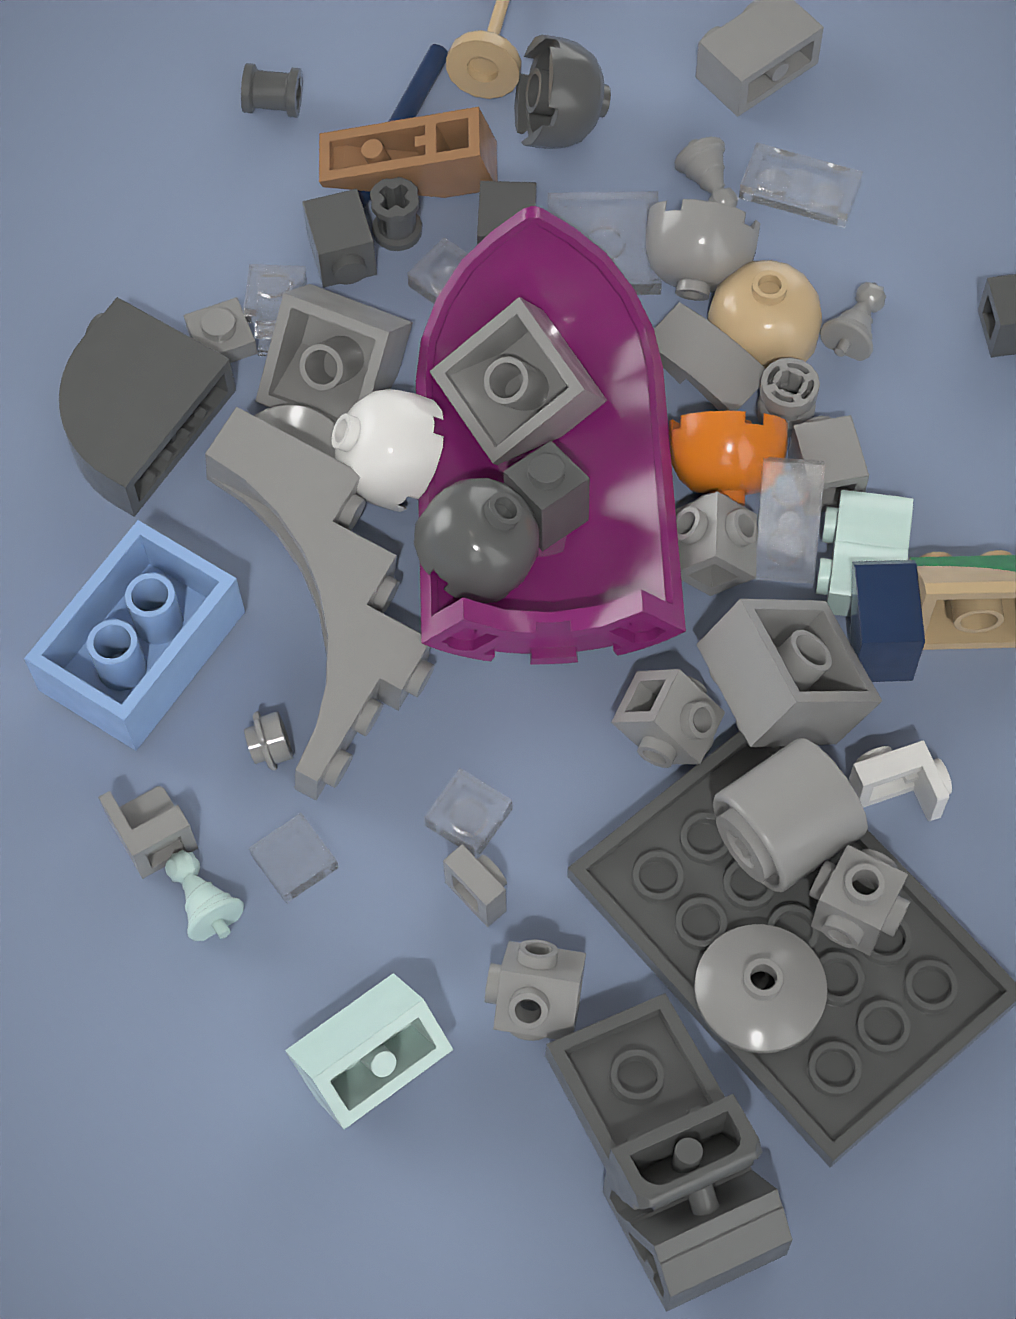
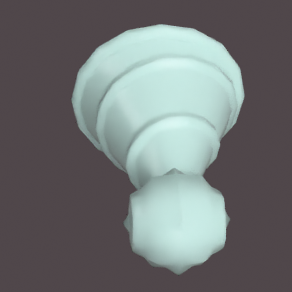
[165,849,244,941]

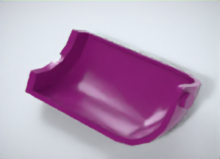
[416,206,686,665]

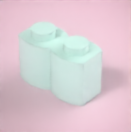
[816,490,913,617]

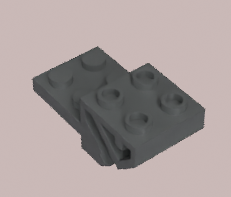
[545,993,793,1312]

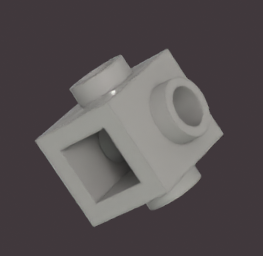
[675,491,758,596]
[611,669,725,768]
[809,845,911,956]
[485,939,586,1041]

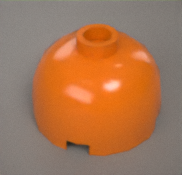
[669,411,788,506]

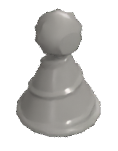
[674,136,738,208]
[820,282,886,361]

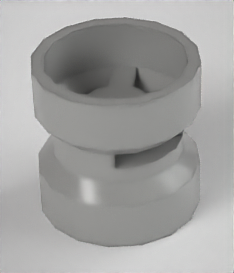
[756,358,820,438]

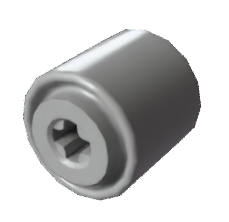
[713,738,868,892]

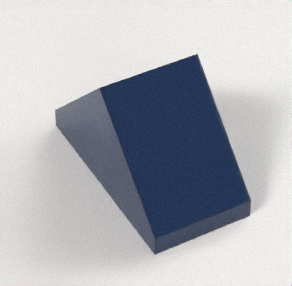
[851,560,925,682]

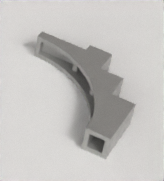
[205,407,435,800]

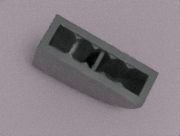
[59,297,236,517]

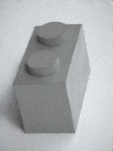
[696,0,824,117]

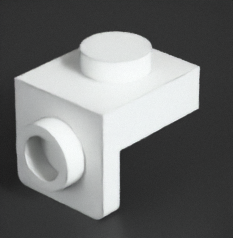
[848,740,952,821]

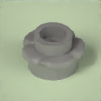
[244,711,293,770]

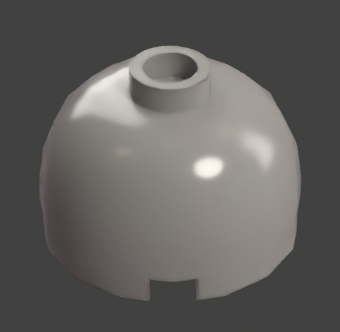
[646,199,760,301]

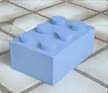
[24,520,245,751]

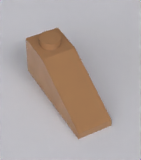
[319,106,498,198]

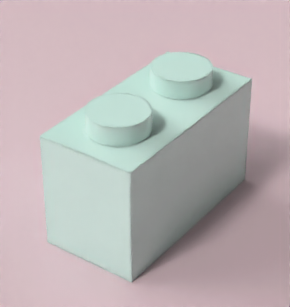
[285,973,453,1129]

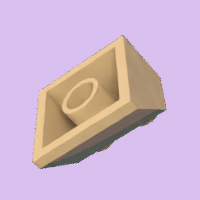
[909,550,1016,650]

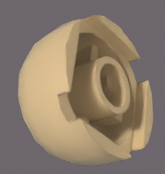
[707,260,822,369]

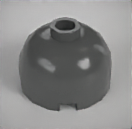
[514,34,611,149]
[414,478,539,603]

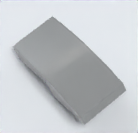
[654,302,765,411]

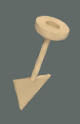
[446,0,521,99]

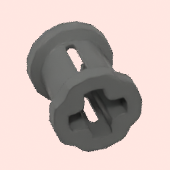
[241,63,303,118]
[370,177,422,251]

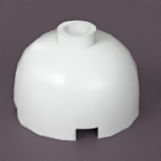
[332,389,444,512]

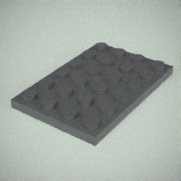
[567,731,1016,1167]

